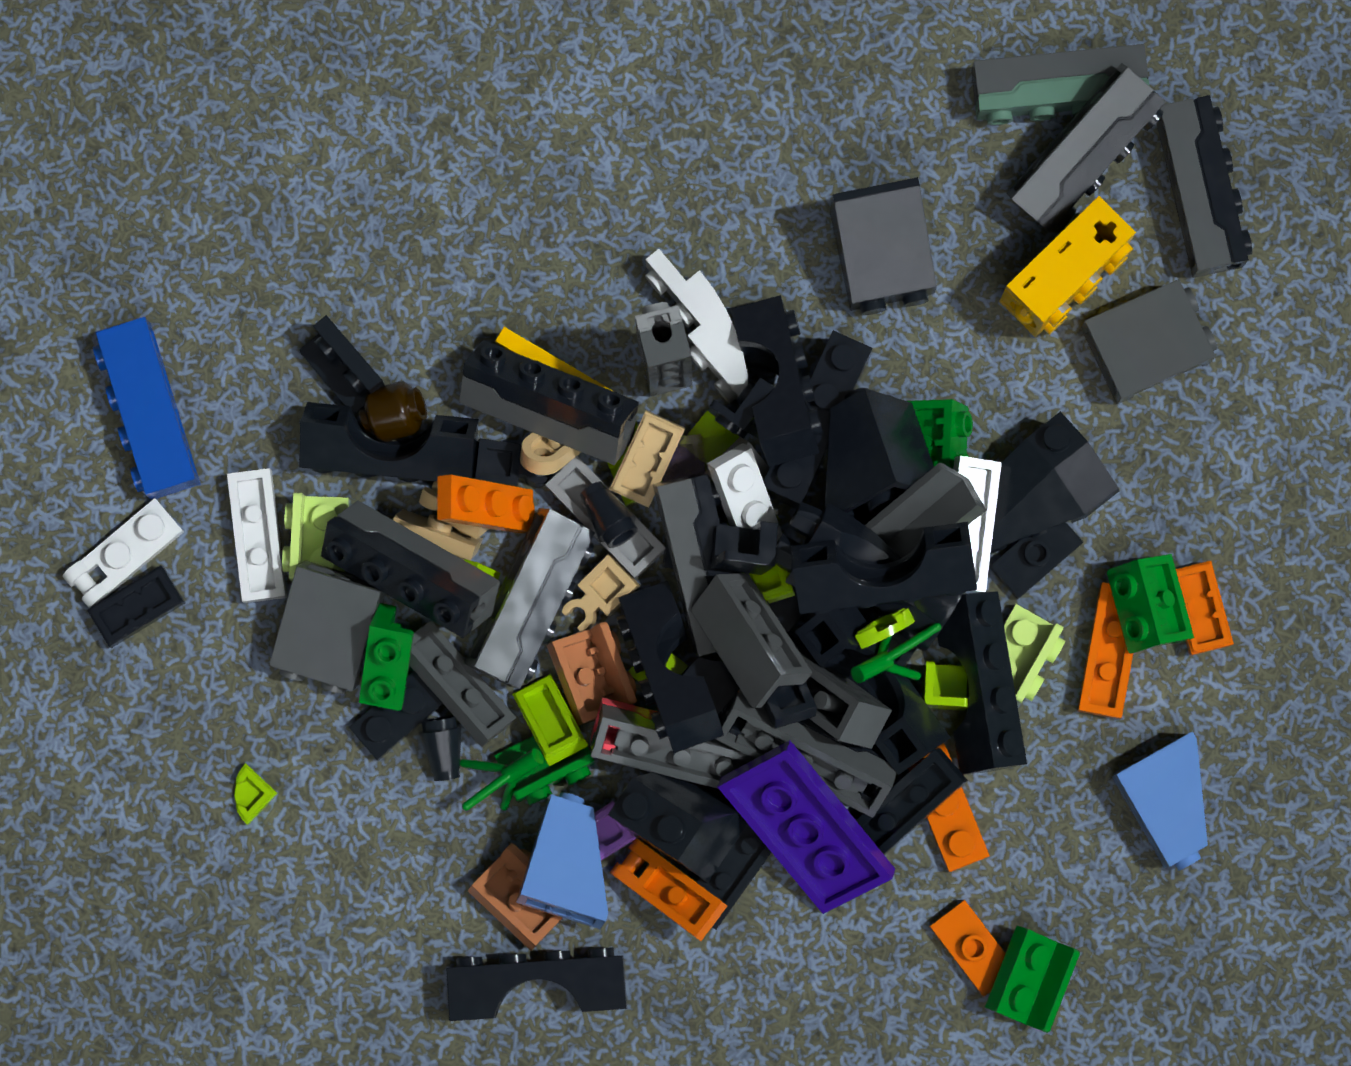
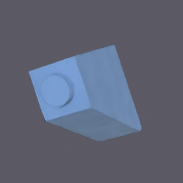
[1112,731,1208,871]
[516,793,608,929]

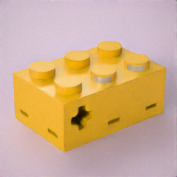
[999,196,1136,338]

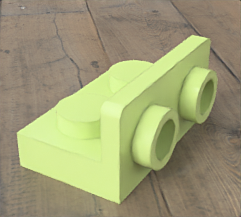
[282,493,349,581]
[1004,604,1065,706]

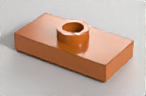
[1176,561,1234,656]
[929,900,1006,997]

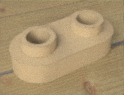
[520,432,581,475]

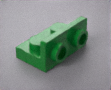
[908,399,973,469]
[1107,554,1194,653]
[359,603,414,711]
[494,736,596,806]
[985,925,1080,1033]

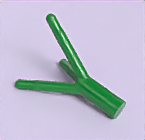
[851,623,941,683]
[460,748,544,811]

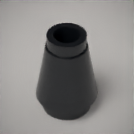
[580,481,638,548]
[418,715,462,781]

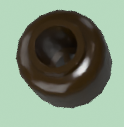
[360,381,427,442]

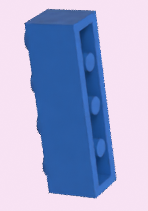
[93,317,201,500]

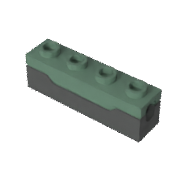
[971,44,1150,126]

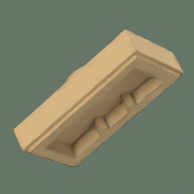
[609,410,685,508]
[393,509,483,561]

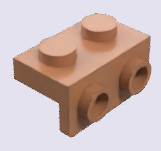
[546,621,637,726]
[468,843,563,951]

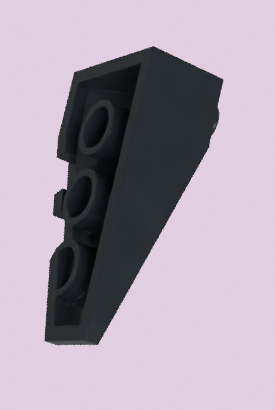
[990,411,1119,554]

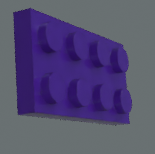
[718,740,895,914]

